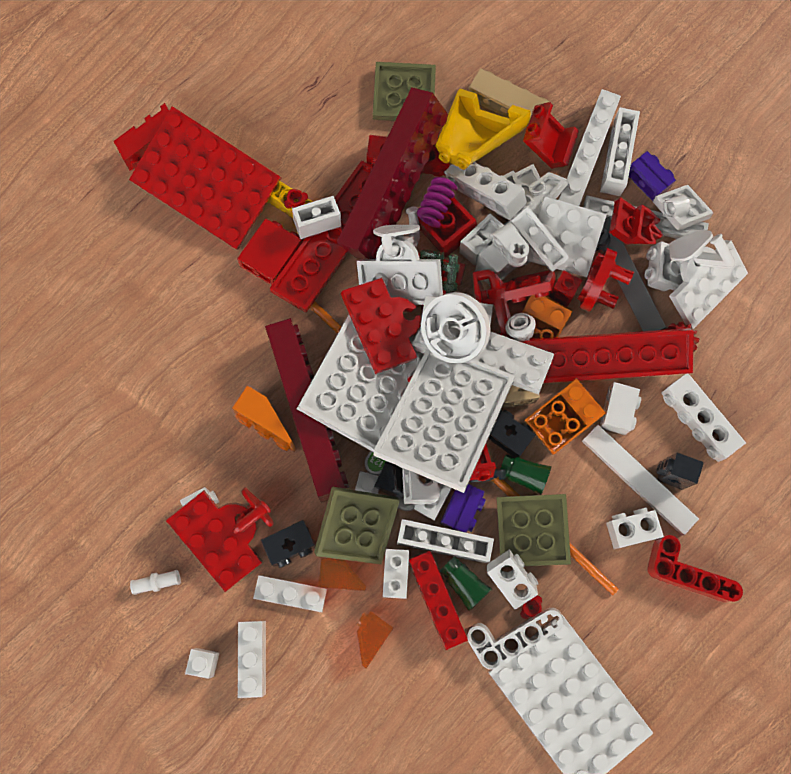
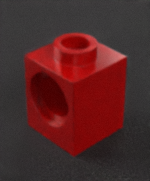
[549,270,583,306]

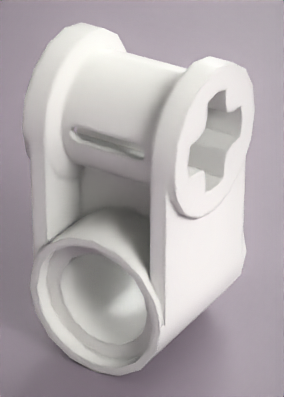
[490,223,529,267]

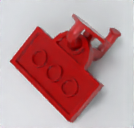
[473,269,556,339]
[166,487,274,592]

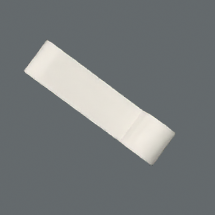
[467,608,563,670]

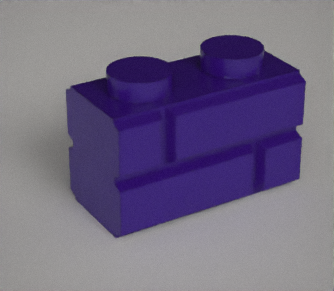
[628,151,676,201]
[440,484,486,533]

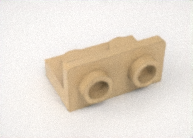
[501,385,540,409]

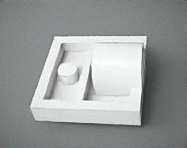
[653,185,713,231]

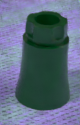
[500,455,552,495]
[440,557,492,611]

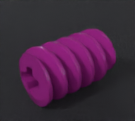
[417,177,458,228]

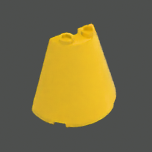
[436,89,531,170]

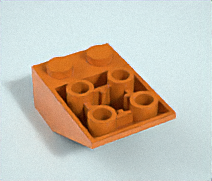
[512,295,573,340]
[524,379,606,455]
[232,385,296,452]

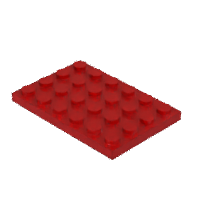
[129,106,282,250]

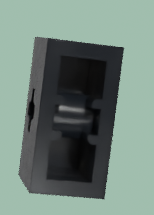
[488,410,536,459]
[656,452,704,490]
[261,520,316,568]

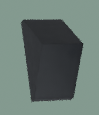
[374,461,404,500]

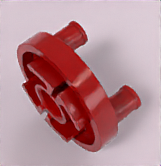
[577,248,634,312]

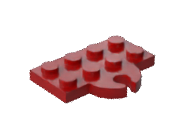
[340,278,421,374]

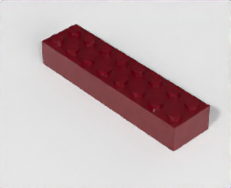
[337,87,448,259]
[265,318,349,503]

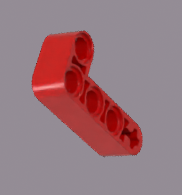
[647,535,743,602]

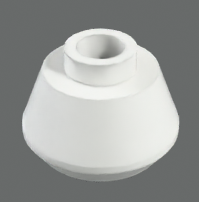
[505,313,536,341]

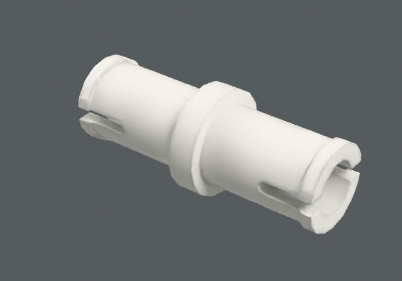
[130,570,181,595]

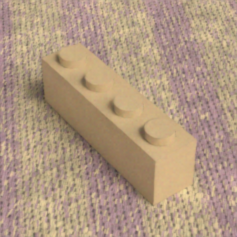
[469,68,553,128]

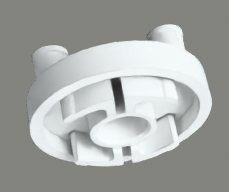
[421,292,490,364]

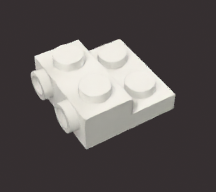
[644,241,683,291]

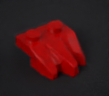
[609,197,664,244]

